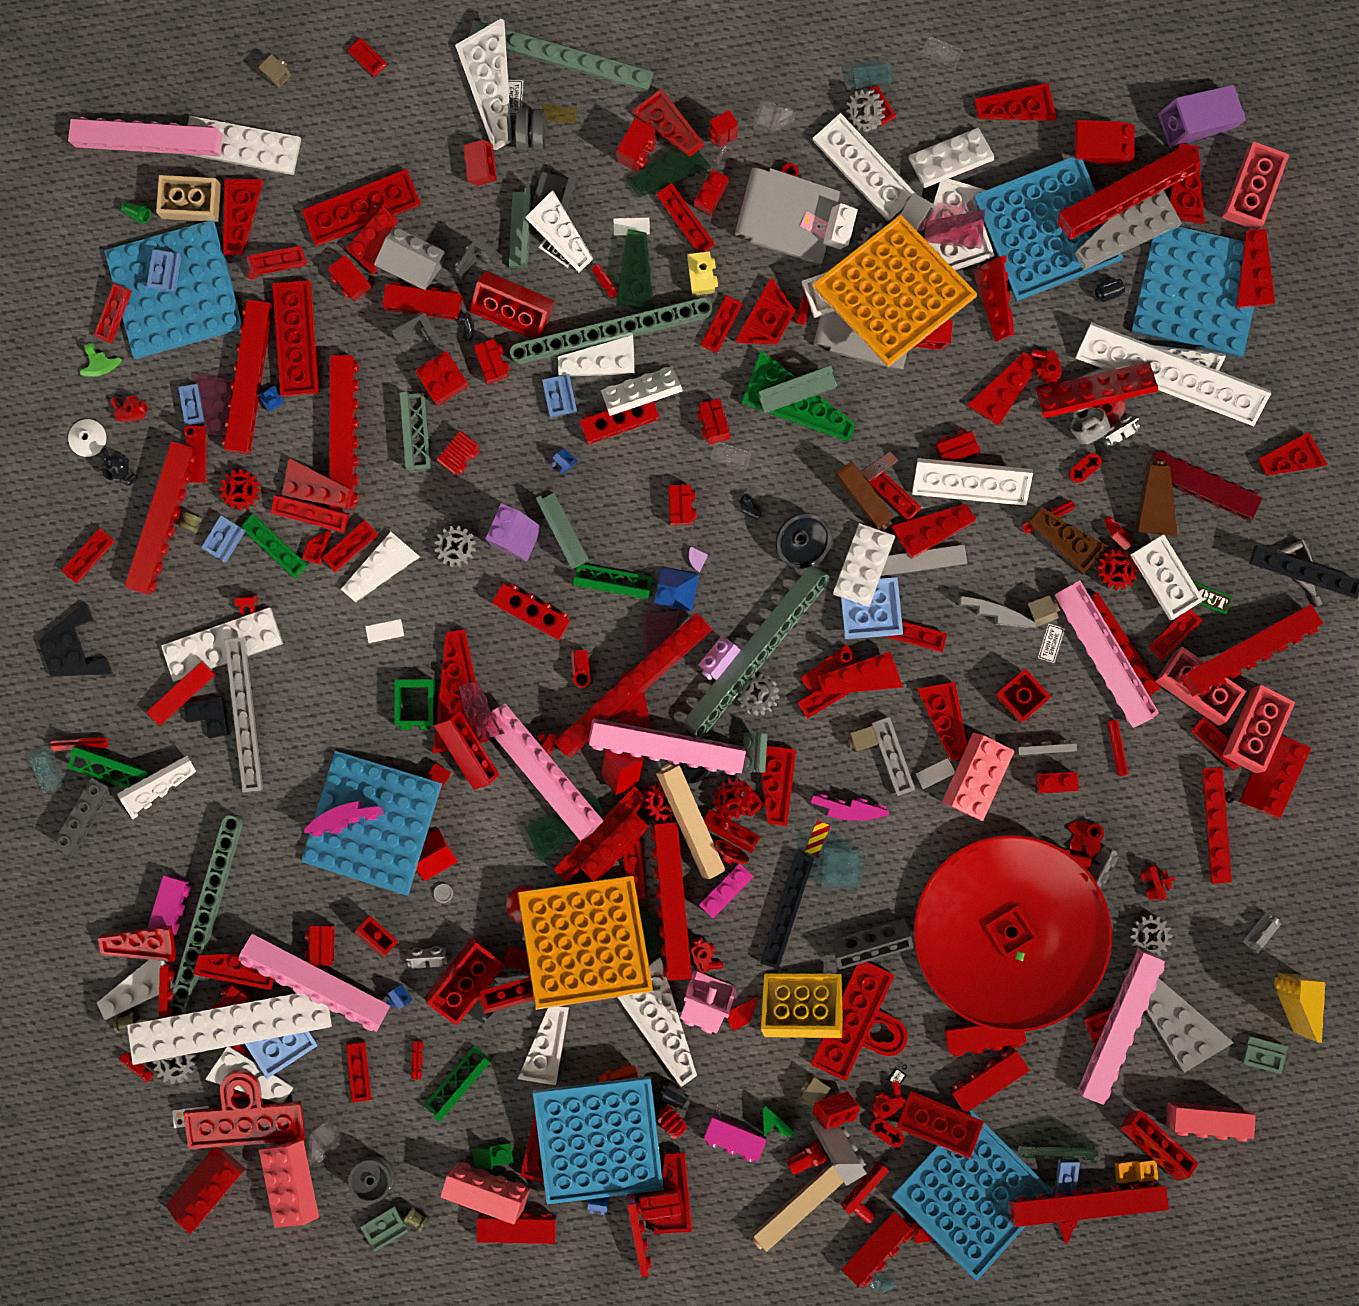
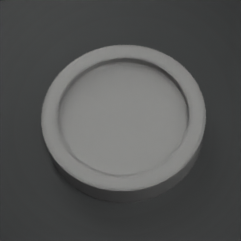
[434,884,453,903]

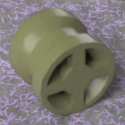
[179,512,202,533]

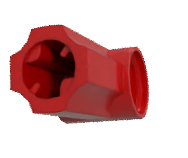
[571,650,591,689]
[786,1141,828,1175]

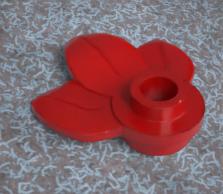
[1068,821,1104,857]

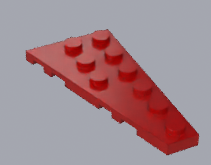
[432,629,489,754]

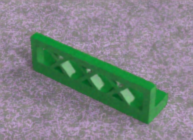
[573,564,653,600]
[67,746,150,788]
[424,1045,492,1122]

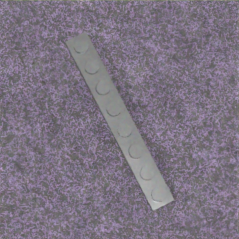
[225,637,263,792]

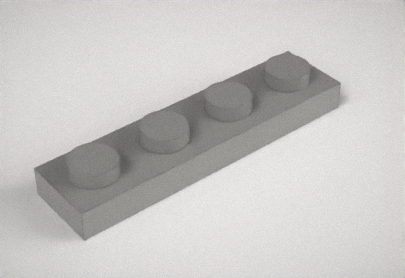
[871,717,915,796]

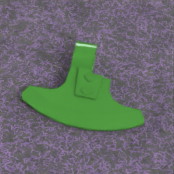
[80,343,122,377]

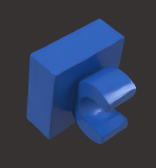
[258,385,286,412]
[552,448,578,474]
[386,984,412,1010]
[588,1197,609,1215]

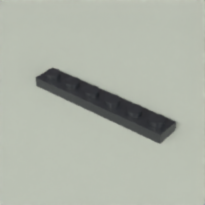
[1249,546,1359,599]
[760,852,814,970]

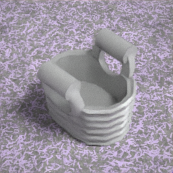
[1070,407,1110,444]

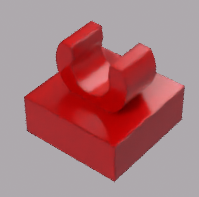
[234,594,258,614]
[537,733,558,755]

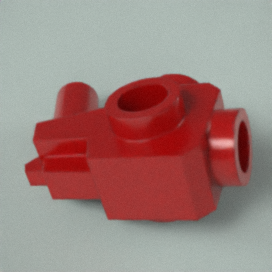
[1031,349,1062,385]
[110,396,148,422]
[689,938,723,974]
[871,1081,906,1119]

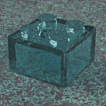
[821,847,863,890]

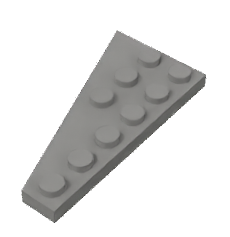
[1075,190,1182,270]
[1122,966,1234,1073]

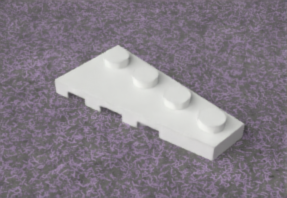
[525,190,593,272]
[558,335,635,376]
[97,960,175,1020]
[518,1006,569,1085]
[205,1046,294,1103]

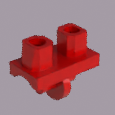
[1140,863,1176,901]

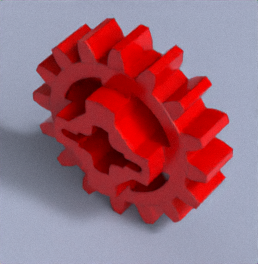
[219,469,262,511]
[1096,549,1139,591]
[712,778,755,820]
[643,781,676,822]

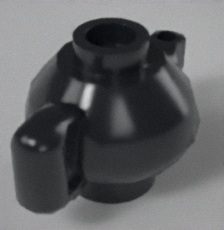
[100,447,137,486]

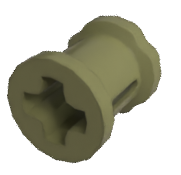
[113,1012,138,1034]
[404,1207,429,1232]

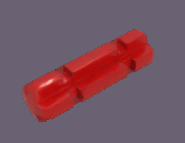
[591,264,619,299]
[796,291,810,325]
[411,1041,423,1080]
[119,1052,154,1083]

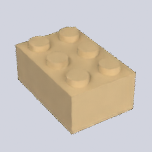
[156,175,221,222]

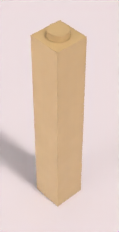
[656,764,726,879]
[753,1162,843,1252]

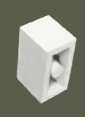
[823,203,858,249]

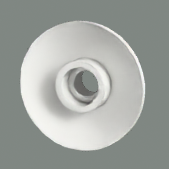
[68,419,106,457]

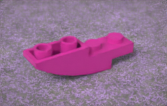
[810,793,890,821]
[304,801,384,837]

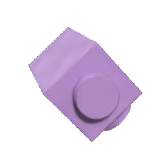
[698,636,741,680]

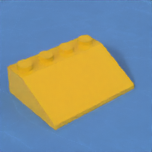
[1274,973,1325,1043]
[761,974,843,1038]

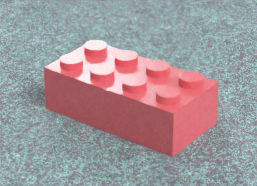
[1222,141,1289,230]
[1155,647,1246,726]
[1222,685,1295,773]
[941,732,1014,821]
[1166,1102,1256,1142]
[259,1140,319,1228]
[441,1162,530,1224]

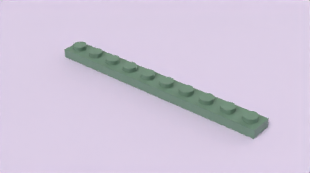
[468,20,653,92]

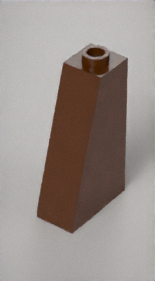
[1135,458,1177,536]
[834,461,894,530]

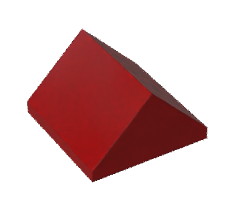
[601,749,644,795]
[416,829,458,881]

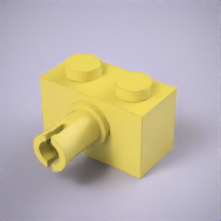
[687,252,718,296]

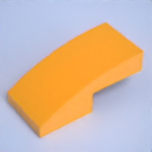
[1115,1159,1158,1184]

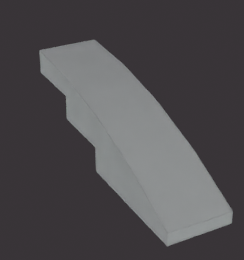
[958,596,1036,629]

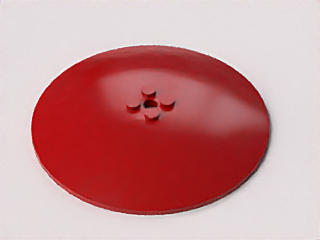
[914,835,1112,1032]

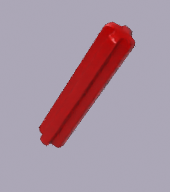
[1021,500,1075,534]
[1107,720,1128,776]
[50,737,109,751]

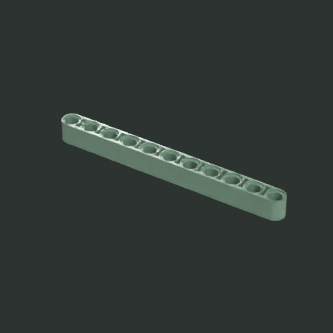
[510,298,712,364]
[683,566,829,738]
[170,815,243,1016]

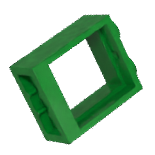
[395,679,435,730]

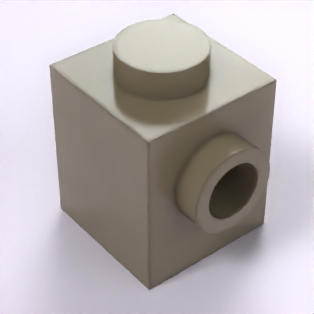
[258,54,291,89]
[1028,595,1060,627]
[847,725,878,752]
[800,1075,831,1108]

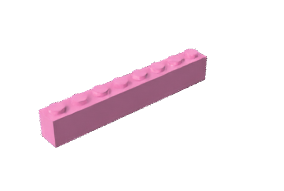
[68,117,223,156]
[1054,580,1159,728]
[483,704,603,841]
[588,718,746,775]
[238,934,390,1032]
[1077,949,1165,1105]

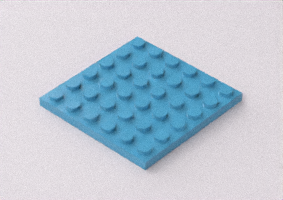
[973,156,1123,302]
[104,221,243,359]
[1131,227,1254,358]
[301,751,442,895]
[533,1076,664,1204]
[890,1110,1053,1281]

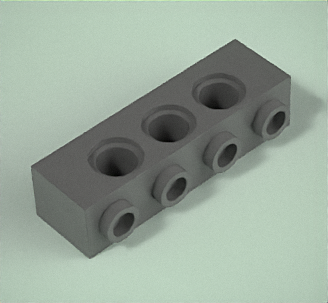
[52,778,114,855]
[830,919,913,970]

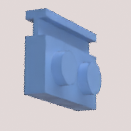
[146,249,182,292]
[542,374,577,418]
[201,515,246,563]

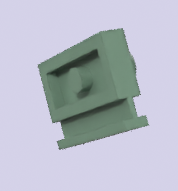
[742,733,767,773]
[1241,1036,1288,1074]
[360,1206,409,1252]

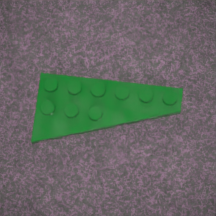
[742,350,856,443]

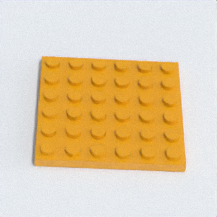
[813,215,977,367]
[518,876,653,1010]

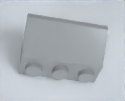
[374,227,445,290]
[810,1120,867,1186]

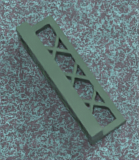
[509,188,532,269]
[758,366,837,414]
[400,392,431,471]
[536,493,589,569]

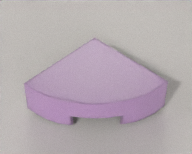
[689,547,708,573]

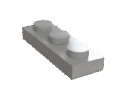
[1016,740,1077,755]

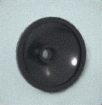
[776,513,831,569]

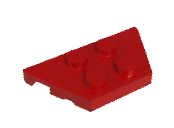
[735,278,796,345]

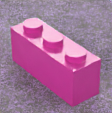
[699,863,754,918]
[148,875,191,935]
[704,1114,767,1162]

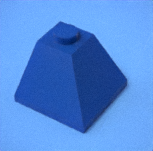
[654,568,699,612]

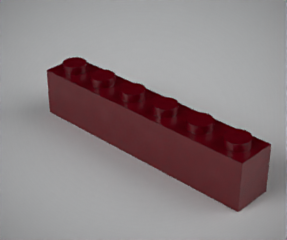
[1144,450,1262,521]

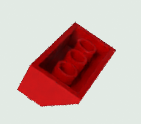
[469,271,555,339]
[1239,736,1311,819]
[424,937,506,1026]
[166,1147,246,1235]

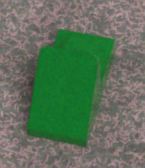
[762,1103,795,1138]
[472,1142,514,1169]

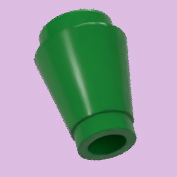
[121,202,151,224]

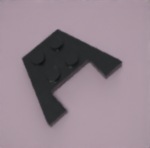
[38,604,113,677]

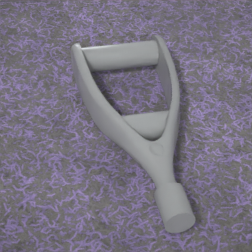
[1277,539,1323,607]

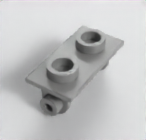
[1103,415,1140,447]
[1089,846,1118,887]
[1242,911,1281,954]
[406,946,447,969]

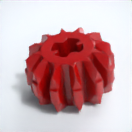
[655,1105,687,1139]

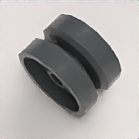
[515,108,546,152]
[348,1155,395,1204]

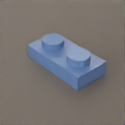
[178,384,205,426]
[1054,1158,1080,1194]

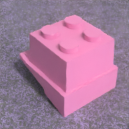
[680,970,737,1034]

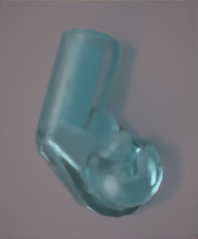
[868,1276,897,1293]

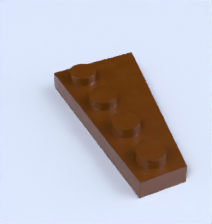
[1028,507,1108,574]

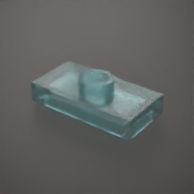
[853,63,893,89]
[29,751,63,794]

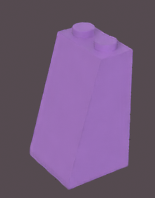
[1158,85,1246,149]
[486,503,542,562]

